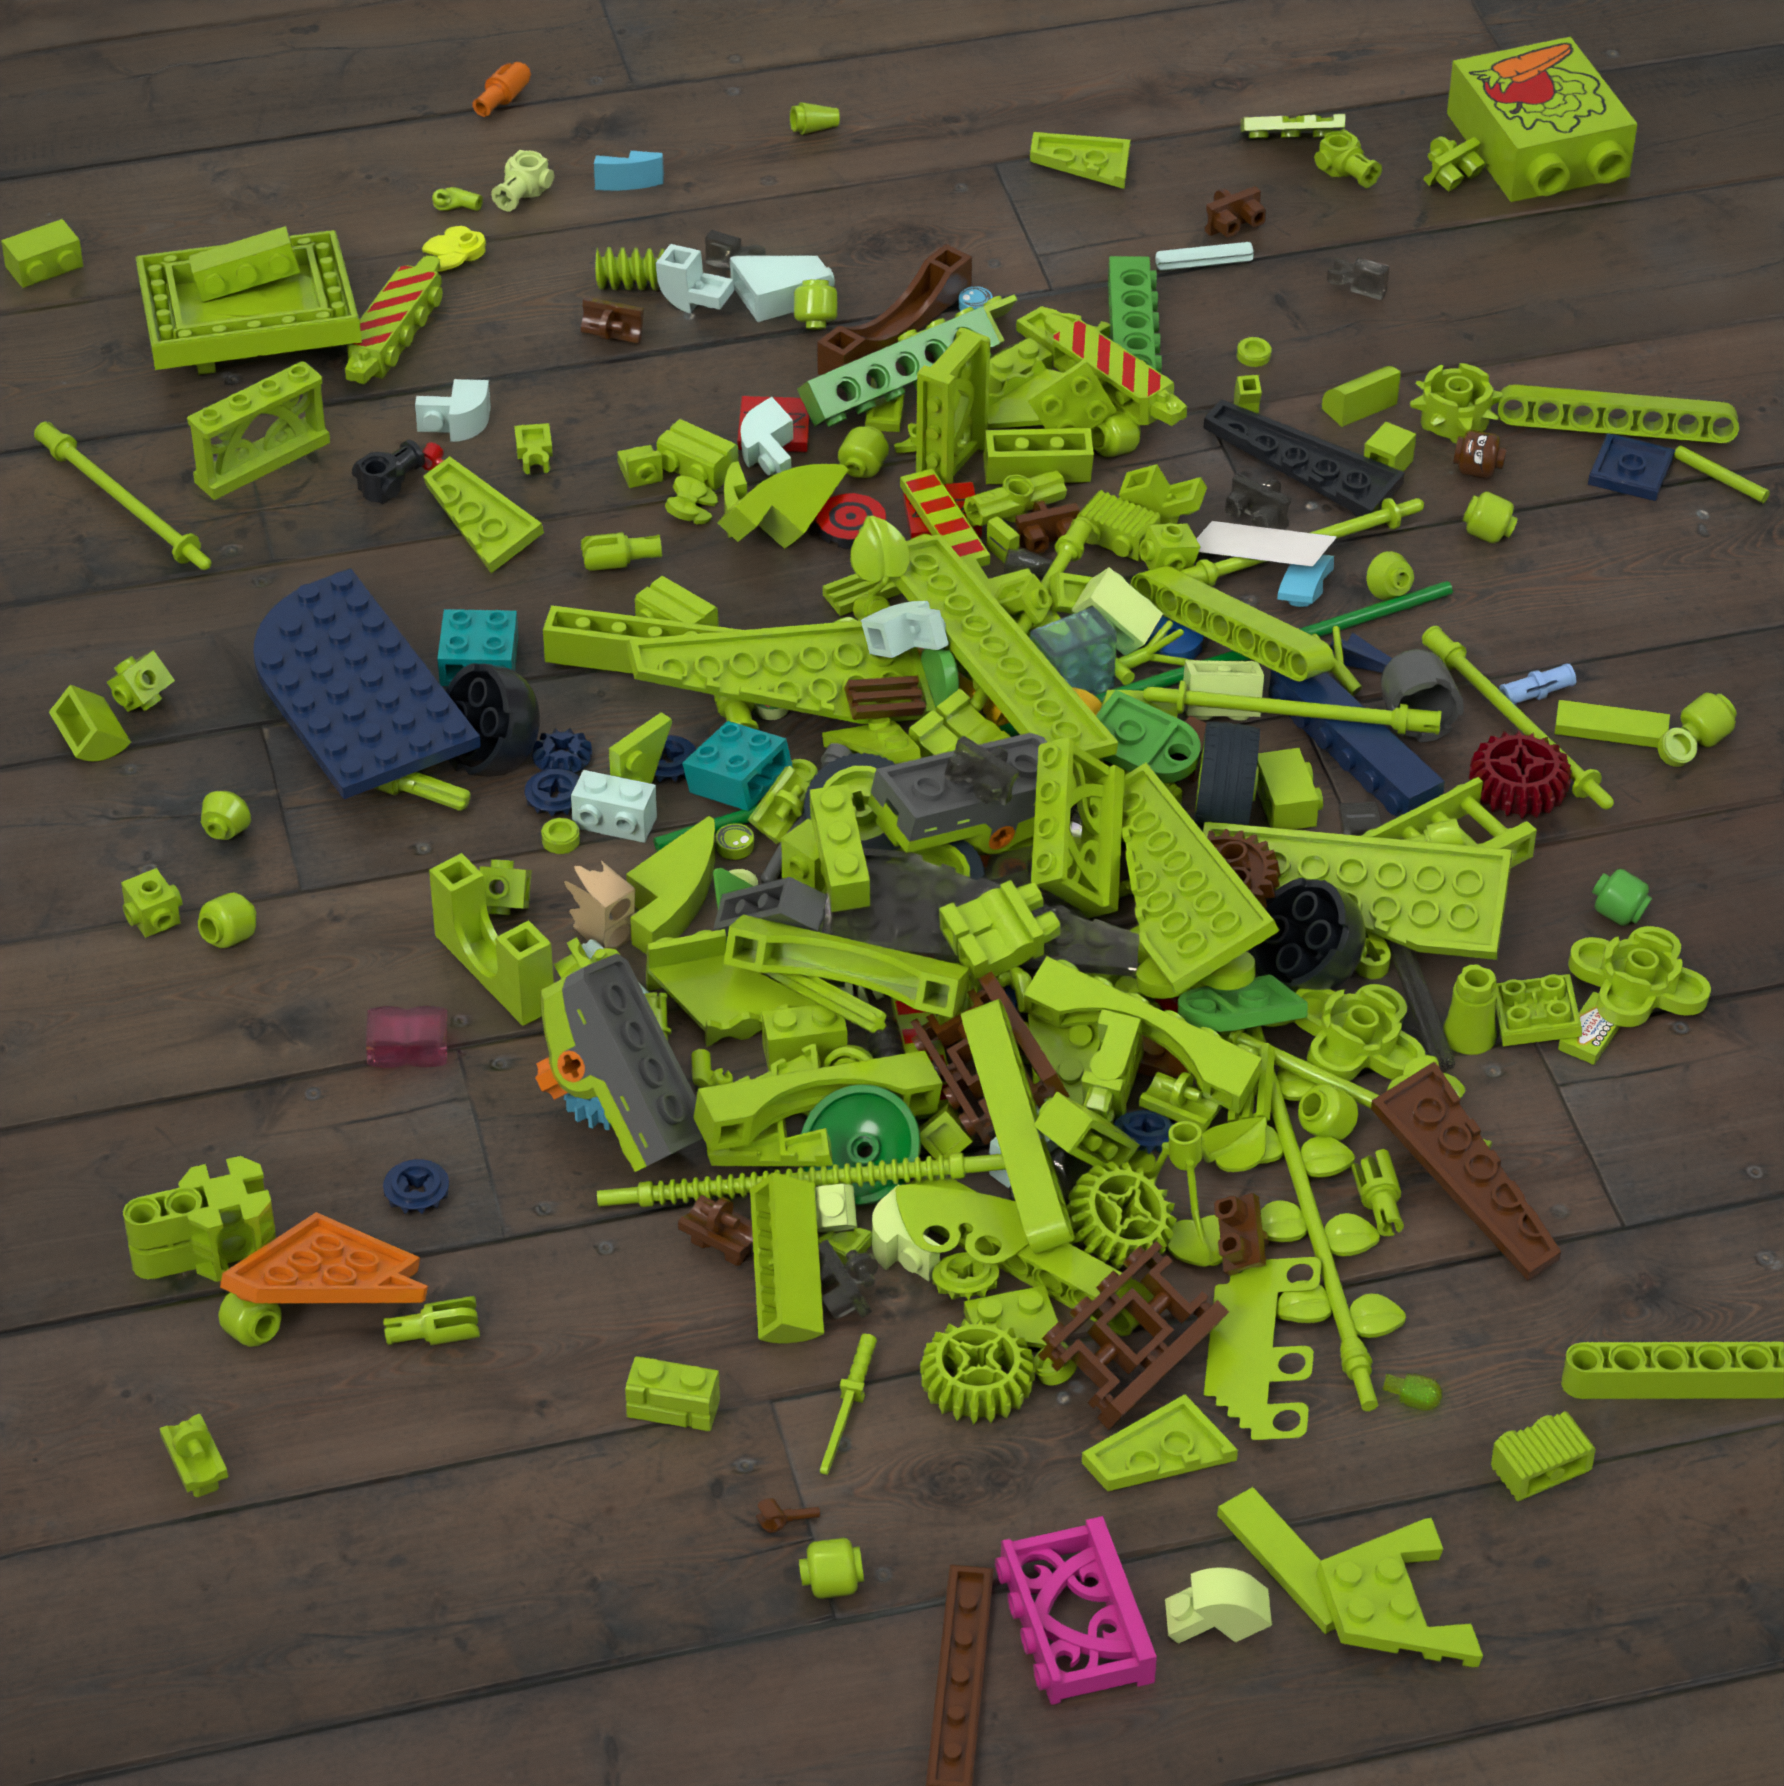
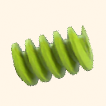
[595,247,665,291]

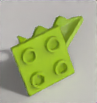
[988,356,1118,429]
[646,929,817,1047]

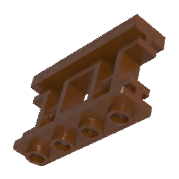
[910,971,1069,1145]
[1038,1241,1229,1430]

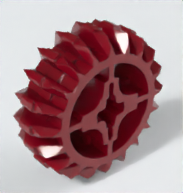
[1469,730,1572,819]

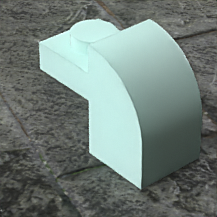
[656,244,734,313]
[415,379,491,442]
[741,397,794,475]
[861,601,949,658]

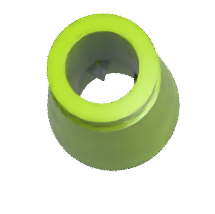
[790,102,840,135]

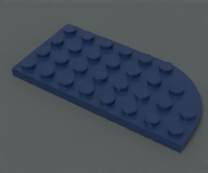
[253,568,481,799]

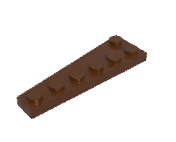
[1371,1062,1561,1281]

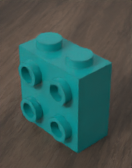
[437,609,519,686]
[682,721,793,811]

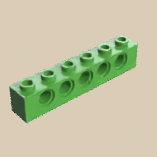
[1108,256,1162,373]
[797,306,1000,427]

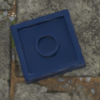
[1588,433,1675,501]

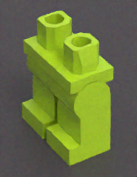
[908,689,1011,758]
[939,880,1060,987]
[1081,1009,1144,1124]

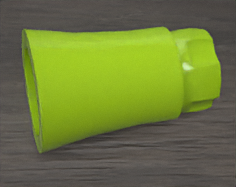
[1441,964,1497,1055]

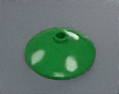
[801,1085,921,1206]

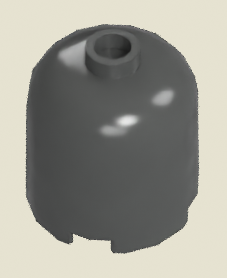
[1381,649,1464,742]

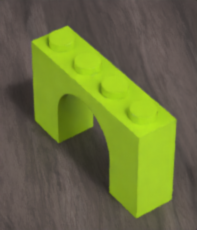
[429,853,554,1026]

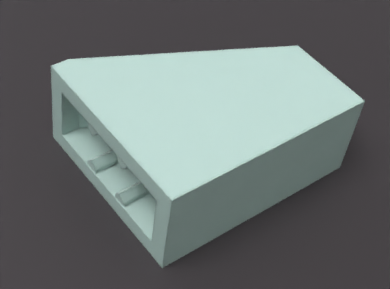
[730,256,835,322]

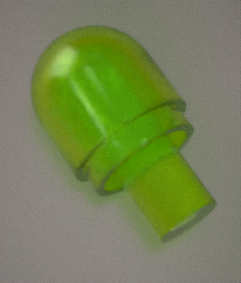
[1382,1373,1442,1411]

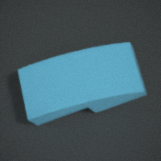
[594,151,664,191]
[1277,555,1334,607]

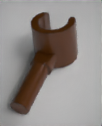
[756,1498,820,1533]

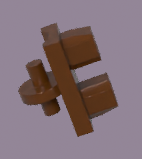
[1205,186,1266,238]
[580,297,644,343]
[1015,500,1080,555]
[1214,1193,1269,1276]
[678,1195,753,1266]

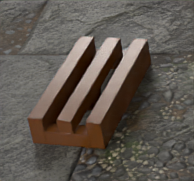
[844,676,926,720]

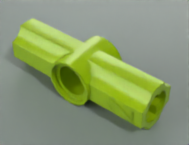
[963,470,1067,527]

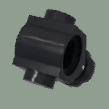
[352,439,425,505]

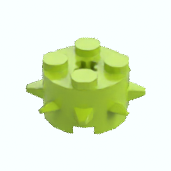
[1410,363,1503,444]

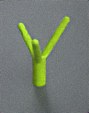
[1118,620,1197,669]
[1312,626,1362,696]

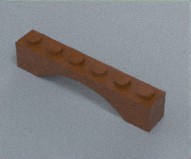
[817,244,972,375]

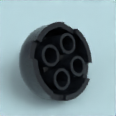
[446,663,540,777]
[1249,877,1366,993]

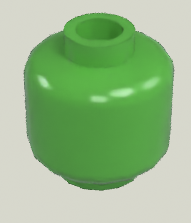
[1592,869,1652,926]

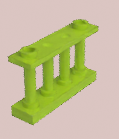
[1362,777,1537,868]

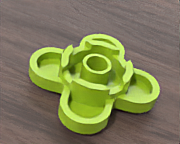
[1126,926,1255,999]
[1568,926,1711,1027]
[1293,984,1425,1081]

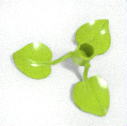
[834,516,953,654]
[1083,1116,1267,1267]

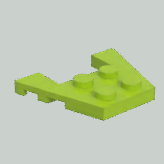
[706,1043,833,1167]
[1316,1518,1483,1667]

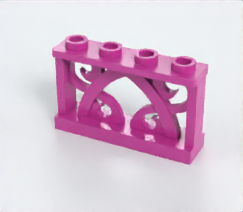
[995,1516,1157,1705]

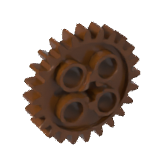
[1207,829,1281,908]

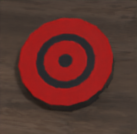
[816,493,886,549]

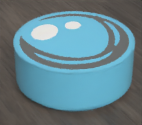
[959,287,992,311]

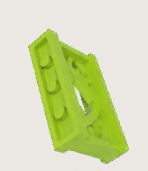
[916,327,990,484]
[187,361,330,500]
[1031,737,1124,919]

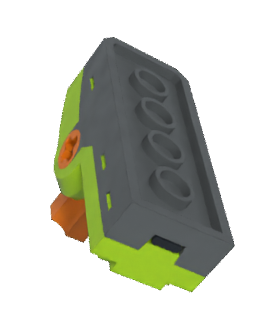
[868,733,1073,867]
[535,953,703,1172]

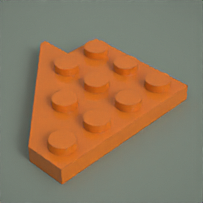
[220,1212,428,1303]

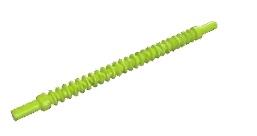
[597,1153,1006,1207]

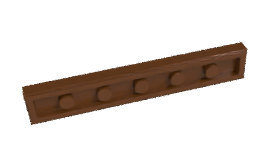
[926,1564,994,1786]

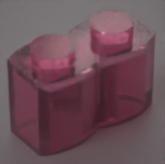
[366,1005,448,1068]

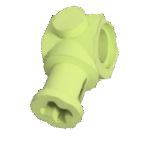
[491,150,554,212]
[815,1183,857,1233]

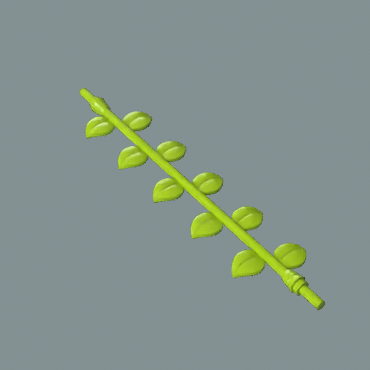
[1245,1020,1406,1411]

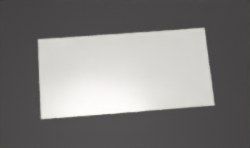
[1197,521,1337,567]

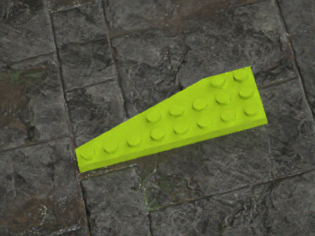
[626,620,936,724]
[1122,762,1279,994]
[1203,822,1512,960]

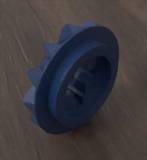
[532,728,592,773]
[654,735,696,782]
[525,769,580,817]
[1114,1110,1175,1154]
[383,1159,449,1214]

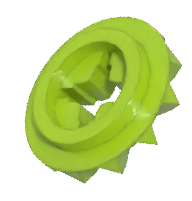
[932,1252,1000,1301]

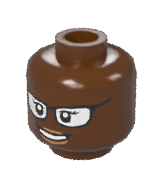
[1453,430,1507,479]

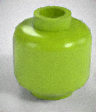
[794,279,838,330]
[1091,410,1141,457]
[838,426,889,478]
[1462,491,1518,544]
[1680,692,1737,748]
[198,892,256,949]
[1298,1084,1358,1141]
[218,1292,282,1347]
[799,1537,864,1599]

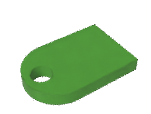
[1096,690,1201,783]
[1178,975,1308,1032]

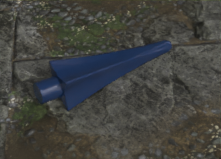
[1330,632,1393,673]

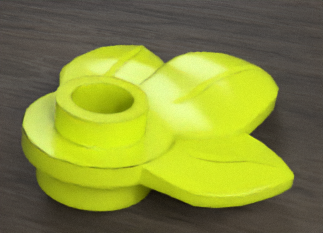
[422,226,486,272]

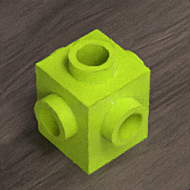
[1139,523,1201,571]
[107,650,175,712]
[480,859,532,915]
[121,868,183,938]

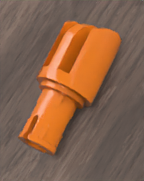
[472,62,531,117]

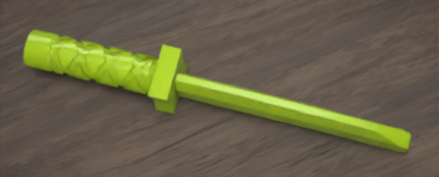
[820,1334,877,1475]

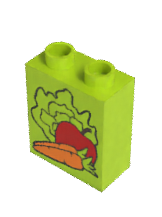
[1447,37,1637,202]

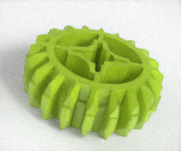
[1066,1160,1177,1270]
[920,1317,1035,1424]

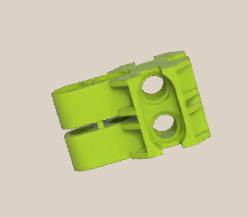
[123,1156,276,1282]

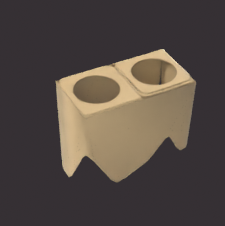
[564,861,635,949]

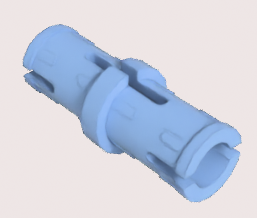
[1499,663,1576,704]

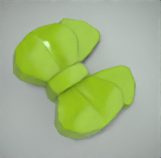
[665,475,718,525]

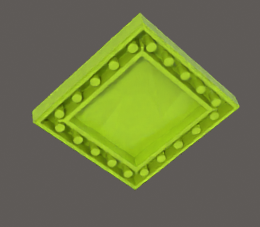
[135,230,362,370]

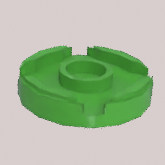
[921,646,959,708]

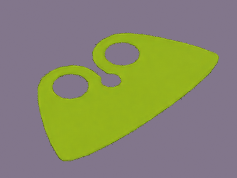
[895,1184,1029,1264]

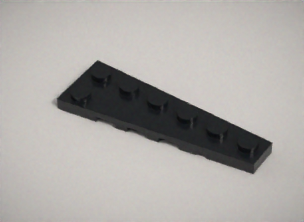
[1204,399,1405,517]

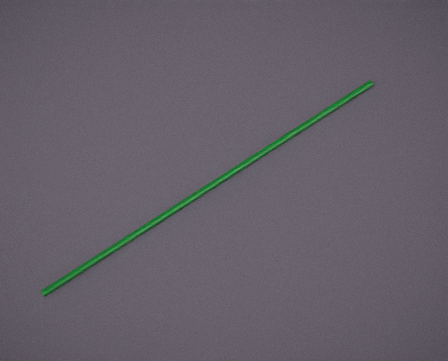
[653,581,1453,852]

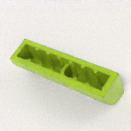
[750,1172,824,1343]

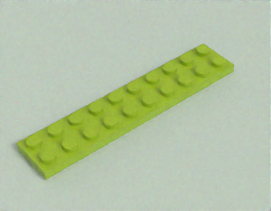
[888,534,1118,759]

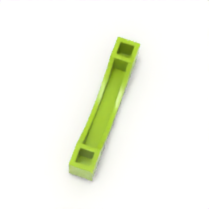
[723,914,970,1018]
[1024,956,1262,1114]
[694,1050,943,1152]

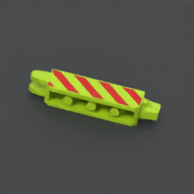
[345,255,443,384]
[1044,314,1187,426]

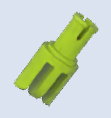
[580,532,662,571]
[1351,1149,1404,1237]
[384,1296,480,1346]

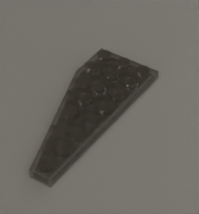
[822,848,1139,977]

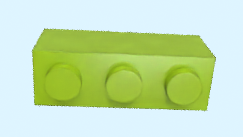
[189,226,300,302]
[983,428,1094,484]
[810,784,870,912]
[1033,1092,1140,1168]

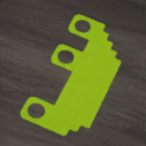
[1204,1257,1321,1440]

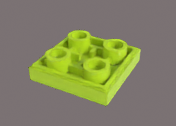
[1495,974,1582,1046]

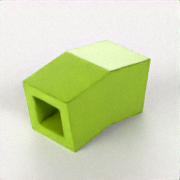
[1233,375,1262,414]

